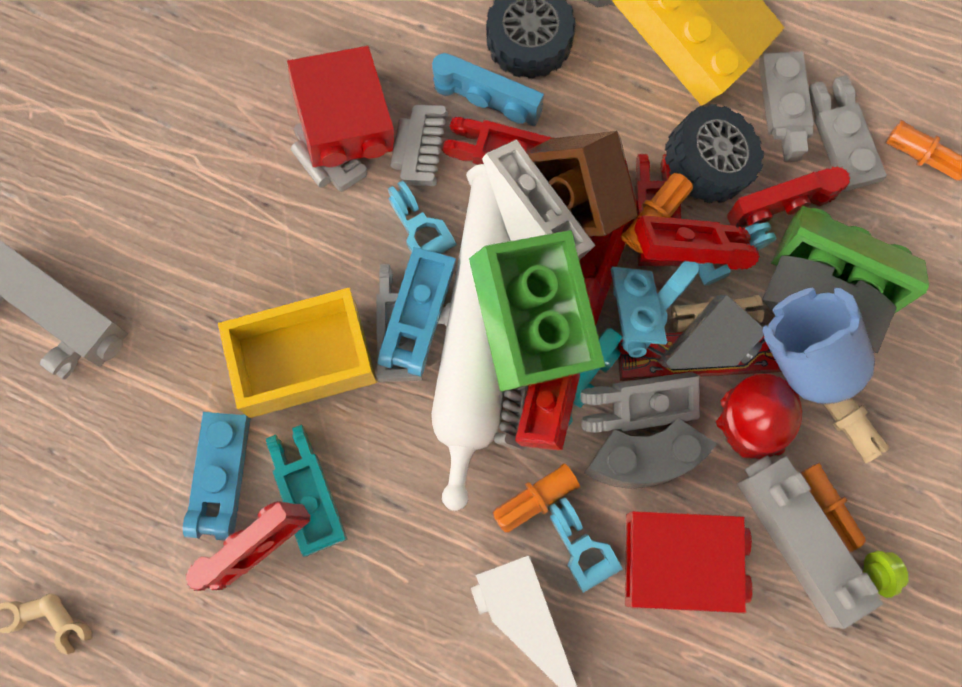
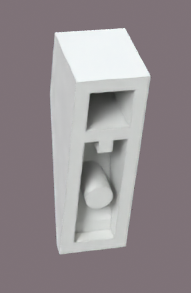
[482,140,595,260]
[471,556,577,687]

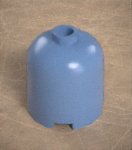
[762,288,875,404]

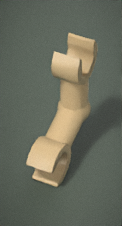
[0,594,92,655]

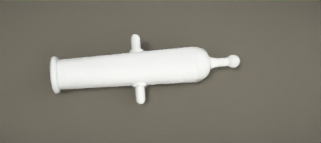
[431,164,510,511]

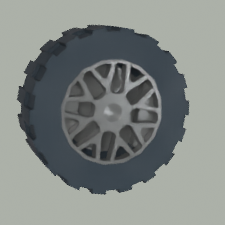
[486,0,576,79]
[665,104,764,203]

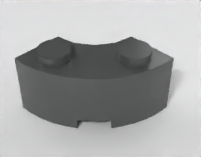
[762,255,897,353]
[584,418,717,489]

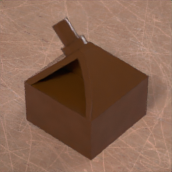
[525,131,638,236]

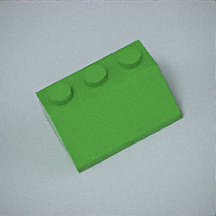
[771,206,929,314]
[468,230,605,392]

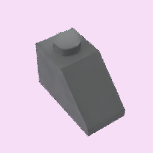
[657,295,764,369]

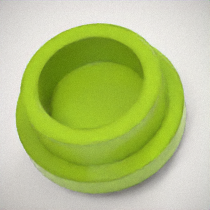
[863,551,909,598]

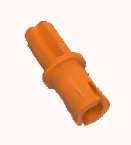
[885,120,962,181]
[621,173,693,254]
[801,462,866,552]
[493,463,580,533]

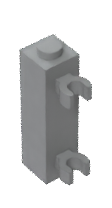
[0,240,128,380]
[737,455,883,629]

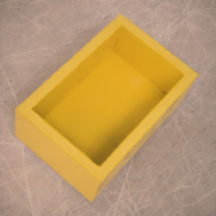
[218,288,377,418]

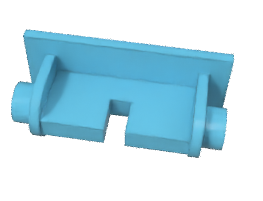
[611,267,667,358]

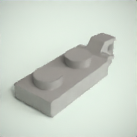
[759,51,814,162]

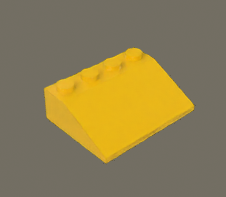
[612,0,785,106]

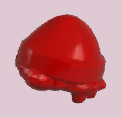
[715,374,802,460]

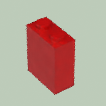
[287,45,394,168]
[625,511,753,613]

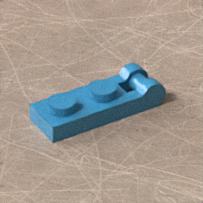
[432,53,544,126]
[378,247,456,377]
[183,412,251,541]

